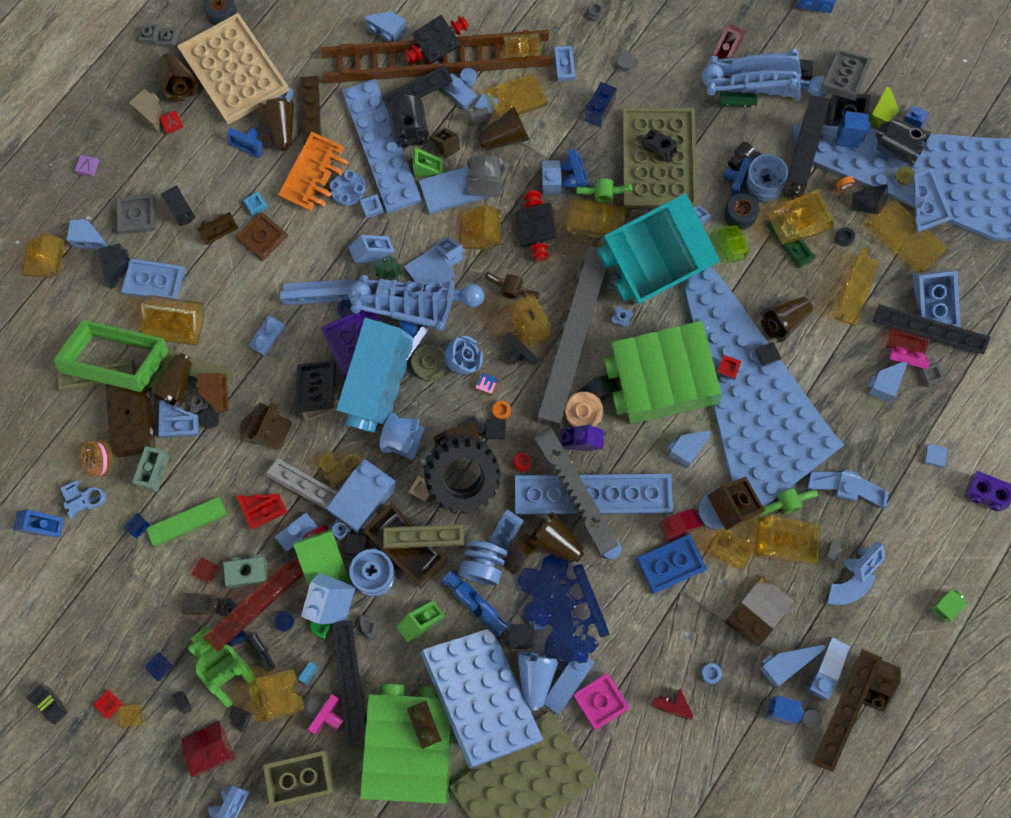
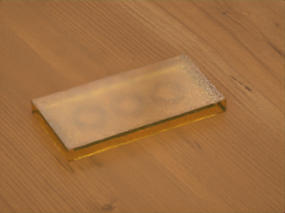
[867,199,949,273]

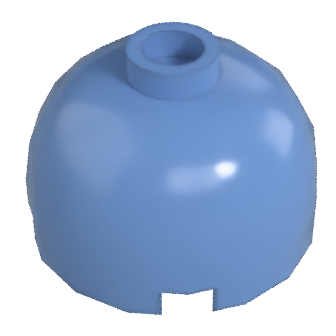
[445,335,483,375]

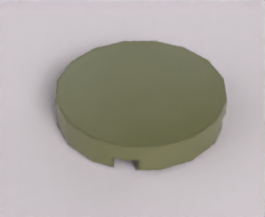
[411,344,448,381]

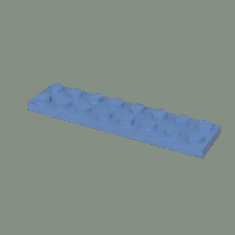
[342,79,422,214]
[515,474,673,515]

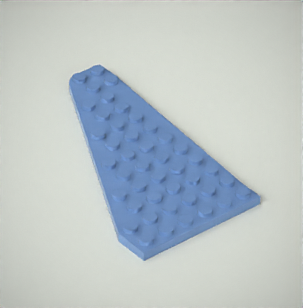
[792,125,1011,241]
[685,266,844,507]

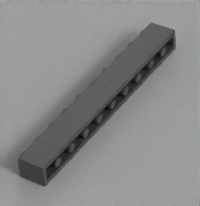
[535,246,607,428]

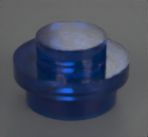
[274,611,295,632]

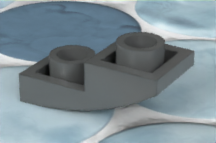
[138,24,179,47]

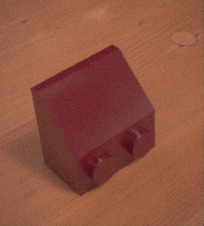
[181,721,235,777]

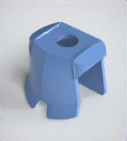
[380,413,425,460]

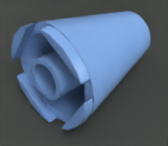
[518,652,559,710]

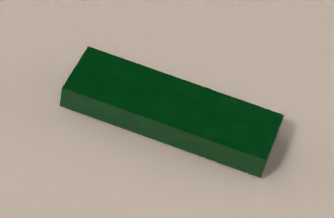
[767,214,815,268]

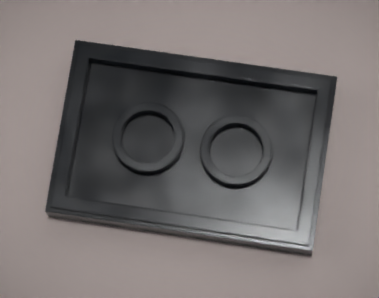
[295,359,336,413]

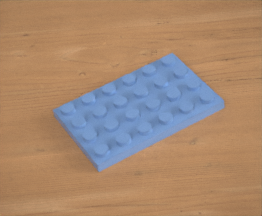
[420,628,543,769]

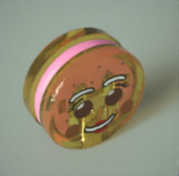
[81,440,113,477]

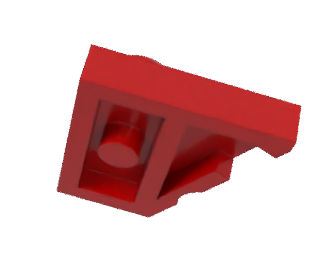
[236,494,288,530]

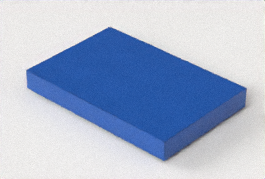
[636,534,707,594]

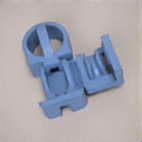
[60,480,106,518]

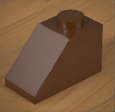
[196,373,228,412]

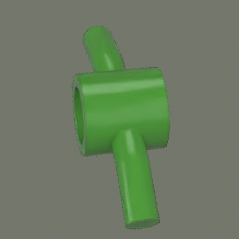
[576,178,632,203]
[762,489,818,515]

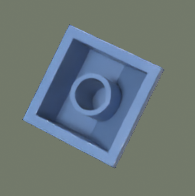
[301,573,356,624]

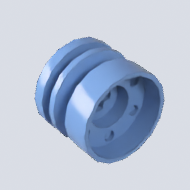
[746,154,788,202]
[458,540,507,586]

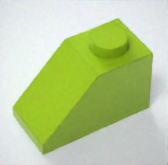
[868,87,899,129]

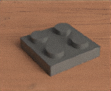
[117,194,156,234]

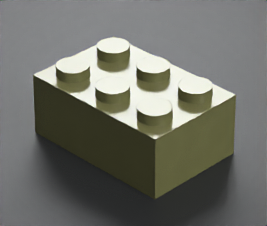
[263,751,336,808]

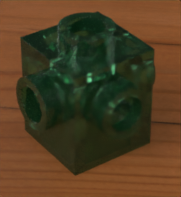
[375,256,402,282]

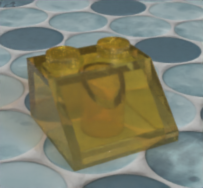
[459,204,502,250]
[21,232,66,278]

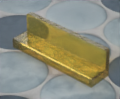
[835,248,879,326]

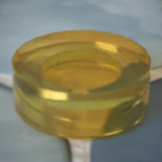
[895,166,915,186]

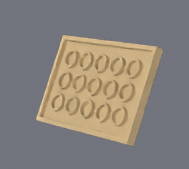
[177,13,290,125]

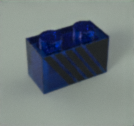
[585,82,617,128]

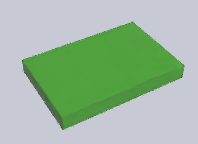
[293,529,351,586]

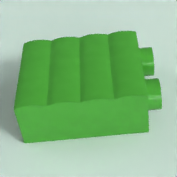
[604,321,721,424]
[360,684,453,804]

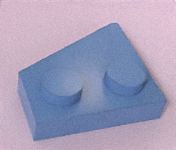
[159,400,199,438]

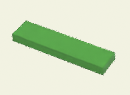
[146,496,228,547]

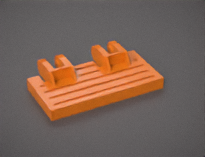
[278,132,348,211]

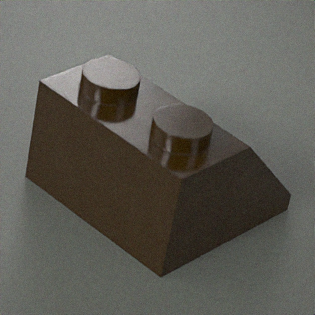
[707,476,765,531]

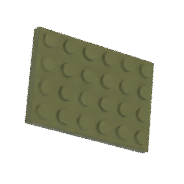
[623,108,698,209]
[450,711,599,818]

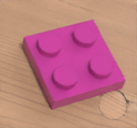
[573,673,630,731]

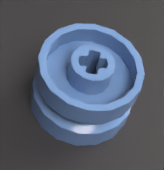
[350,549,396,597]

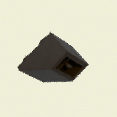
[863,660,901,712]

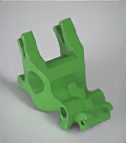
[188,625,259,708]

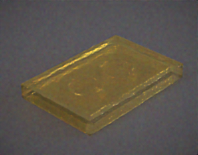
[485,74,548,119]

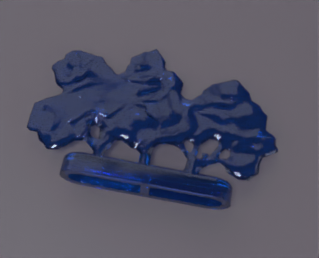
[518,555,610,664]

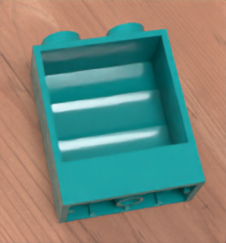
[596,193,720,304]

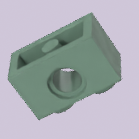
[132,446,170,493]
[224,555,269,589]

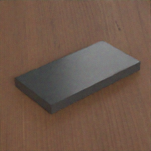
[820,49,871,101]

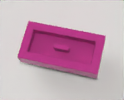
[888,346,930,369]

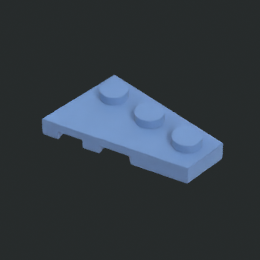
[913,168,953,233]

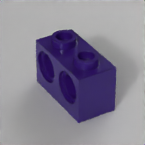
[964,471,1011,512]

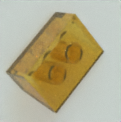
[566,198,627,238]
[141,295,204,346]

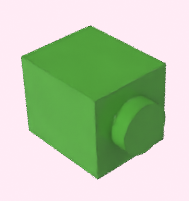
[930,589,968,623]

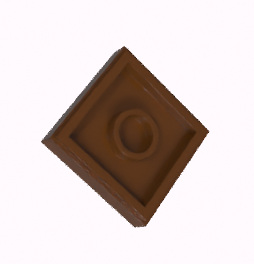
[236,212,288,261]

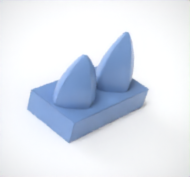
[248,316,286,357]
[843,542,885,583]
[208,785,250,818]

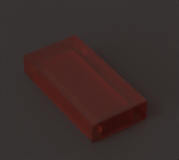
[886,328,929,354]

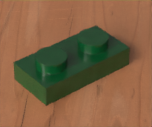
[719,92,758,108]

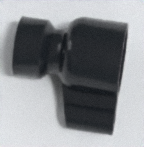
[727,141,762,171]

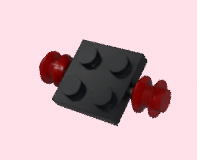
[404,15,469,65]
[516,190,556,262]

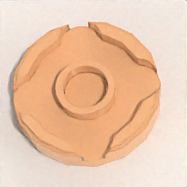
[565,392,603,427]

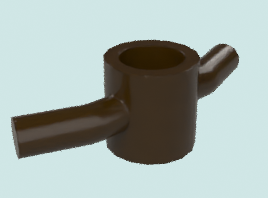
[484,272,540,300]

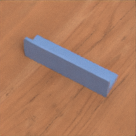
[280,279,357,305]

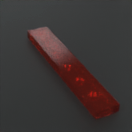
[203,557,304,652]

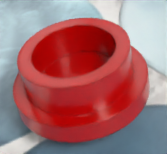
[513,452,532,472]

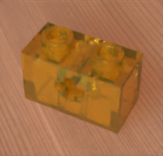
[504,33,541,58]

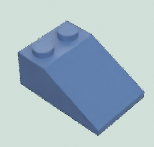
[912,269,960,327]
[327,459,396,533]

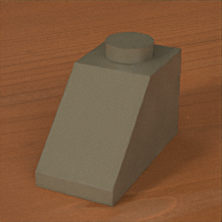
[129,89,161,132]

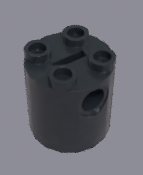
[388,95,429,149]
[875,116,931,166]

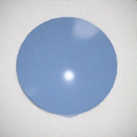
[330,170,366,206]

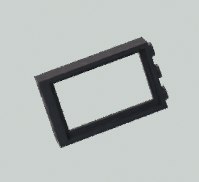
[783,95,830,201]

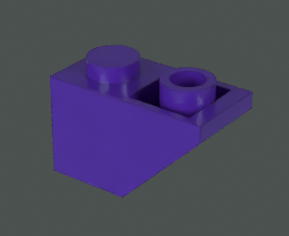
[559,424,604,451]

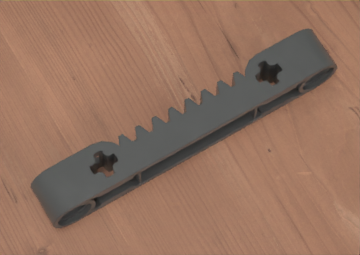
[533,428,618,556]

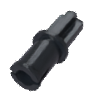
[246,633,275,673]

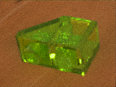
[718,226,750,264]

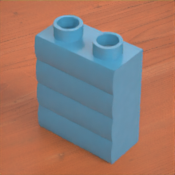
[336,318,413,433]

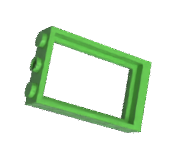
[54,320,168,392]

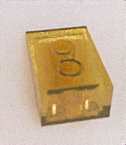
[766,189,834,244]
[755,515,820,565]

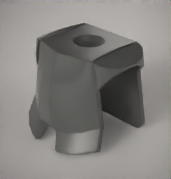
[466,155,505,197]

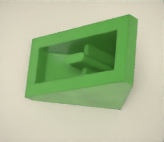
[413,147,443,177]

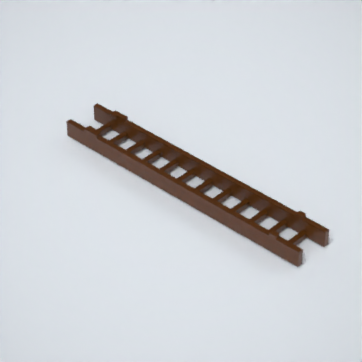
[321,30,552,84]

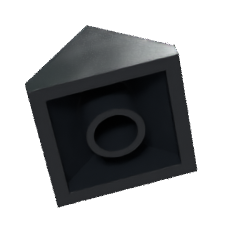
[828,94,871,127]

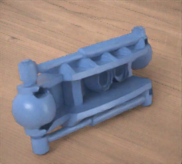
[701,49,828,100]
[348,275,484,331]

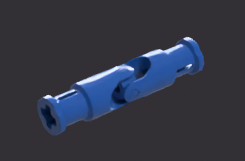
[441,569,510,637]

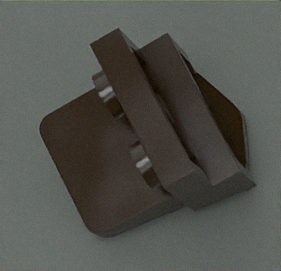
[239,402,292,450]

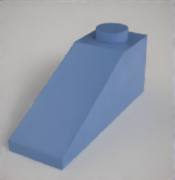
[805,637,850,701]
[760,645,825,688]
[544,651,595,715]

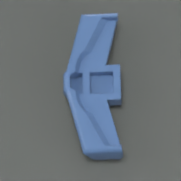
[807,470,889,509]

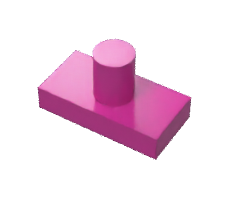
[308,694,344,735]

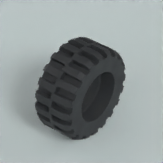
[423,435,501,514]

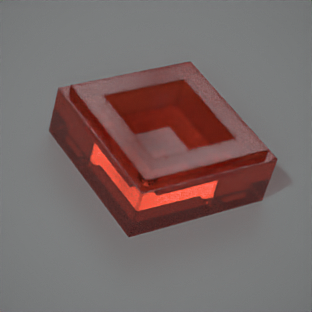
[191,557,220,584]

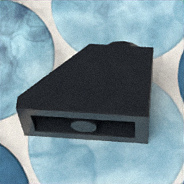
[161,185,196,227]
[98,243,130,289]

